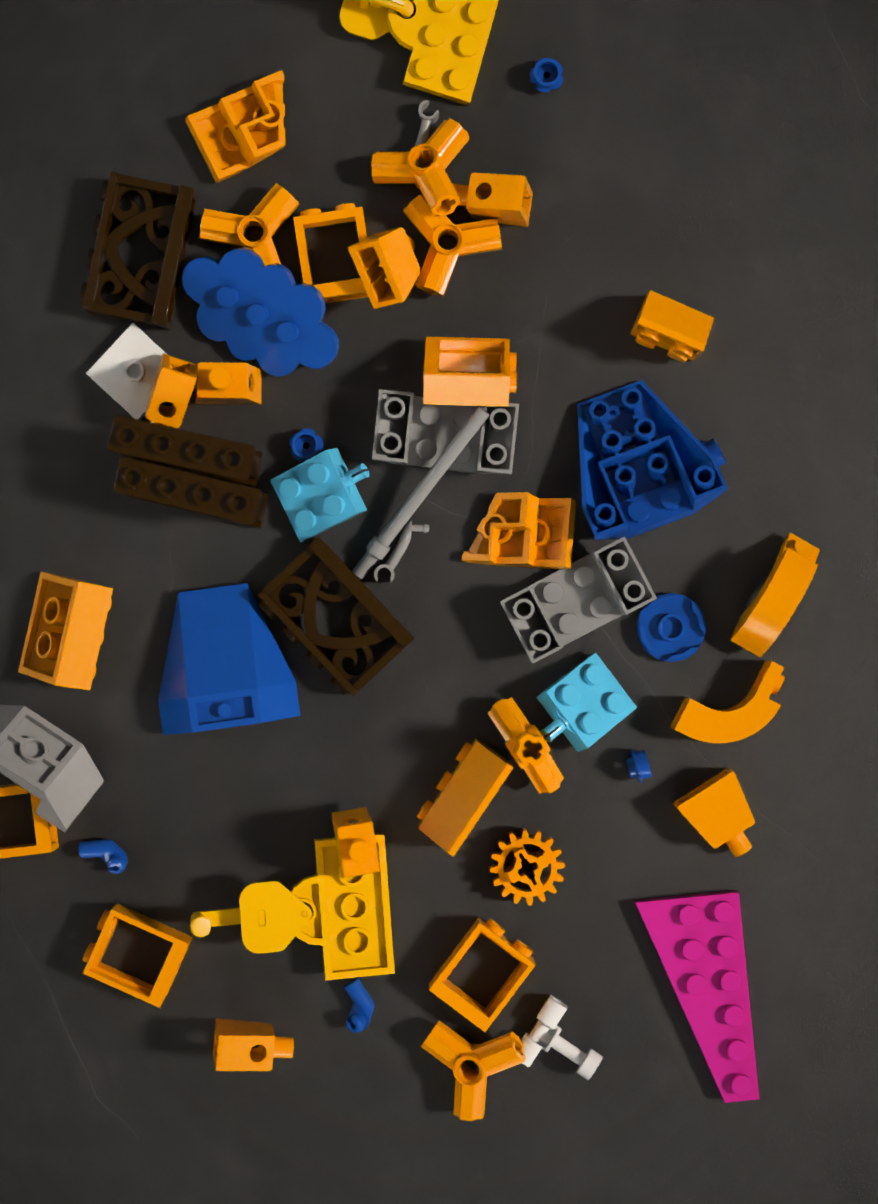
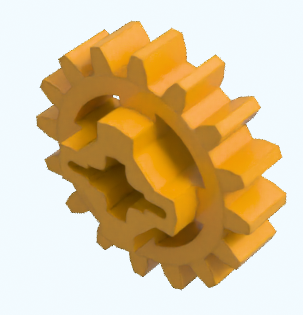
[489,828,565,906]

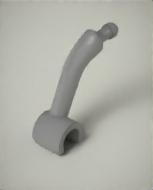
[415,100,439,146]
[374,521,429,583]

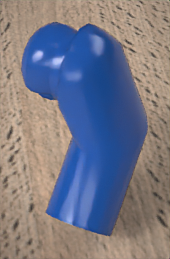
[79,839,128,874]
[344,978,375,1033]

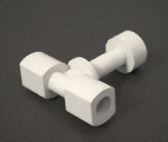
[521,995,603,1080]

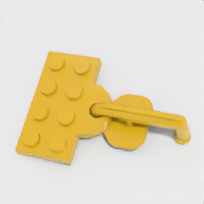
[339,0,499,106]
[190,833,395,981]

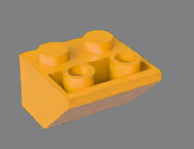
[630,290,714,363]

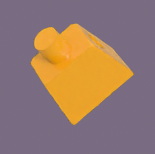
[452,173,533,227]
[348,227,420,309]
[145,353,197,429]
[195,362,262,405]
[673,768,755,857]
[331,807,380,879]
[213,1018,294,1071]

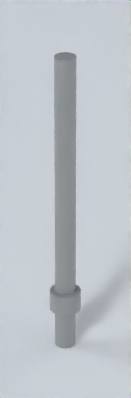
[352,406,490,579]

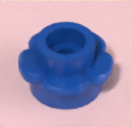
[530,58,564,93]
[289,428,324,462]
[700,438,726,467]
[626,750,652,783]

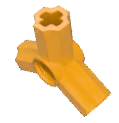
[371,118,469,217]
[199,183,300,265]
[403,194,502,297]
[487,697,564,794]
[421,1020,526,1121]

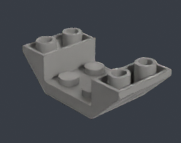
[372,389,519,475]
[500,536,657,664]
[0,705,104,832]

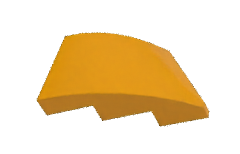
[185,70,286,183]
[462,492,576,569]

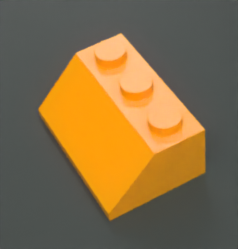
[18,571,113,690]
[416,739,513,857]

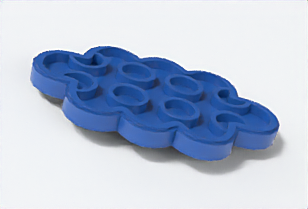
[182,248,340,377]

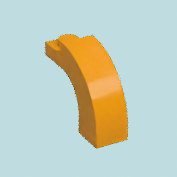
[730,532,820,658]
[670,660,785,743]

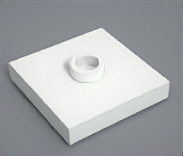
[86,323,166,420]

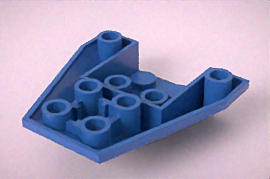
[577,380,728,540]
[158,583,301,735]

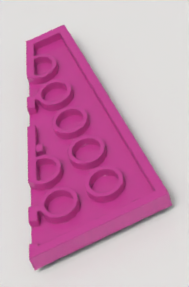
[634,890,759,1103]

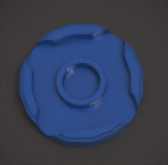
[636,593,706,662]

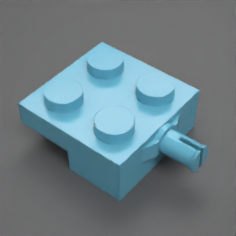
[270,448,370,542]
[536,652,637,752]

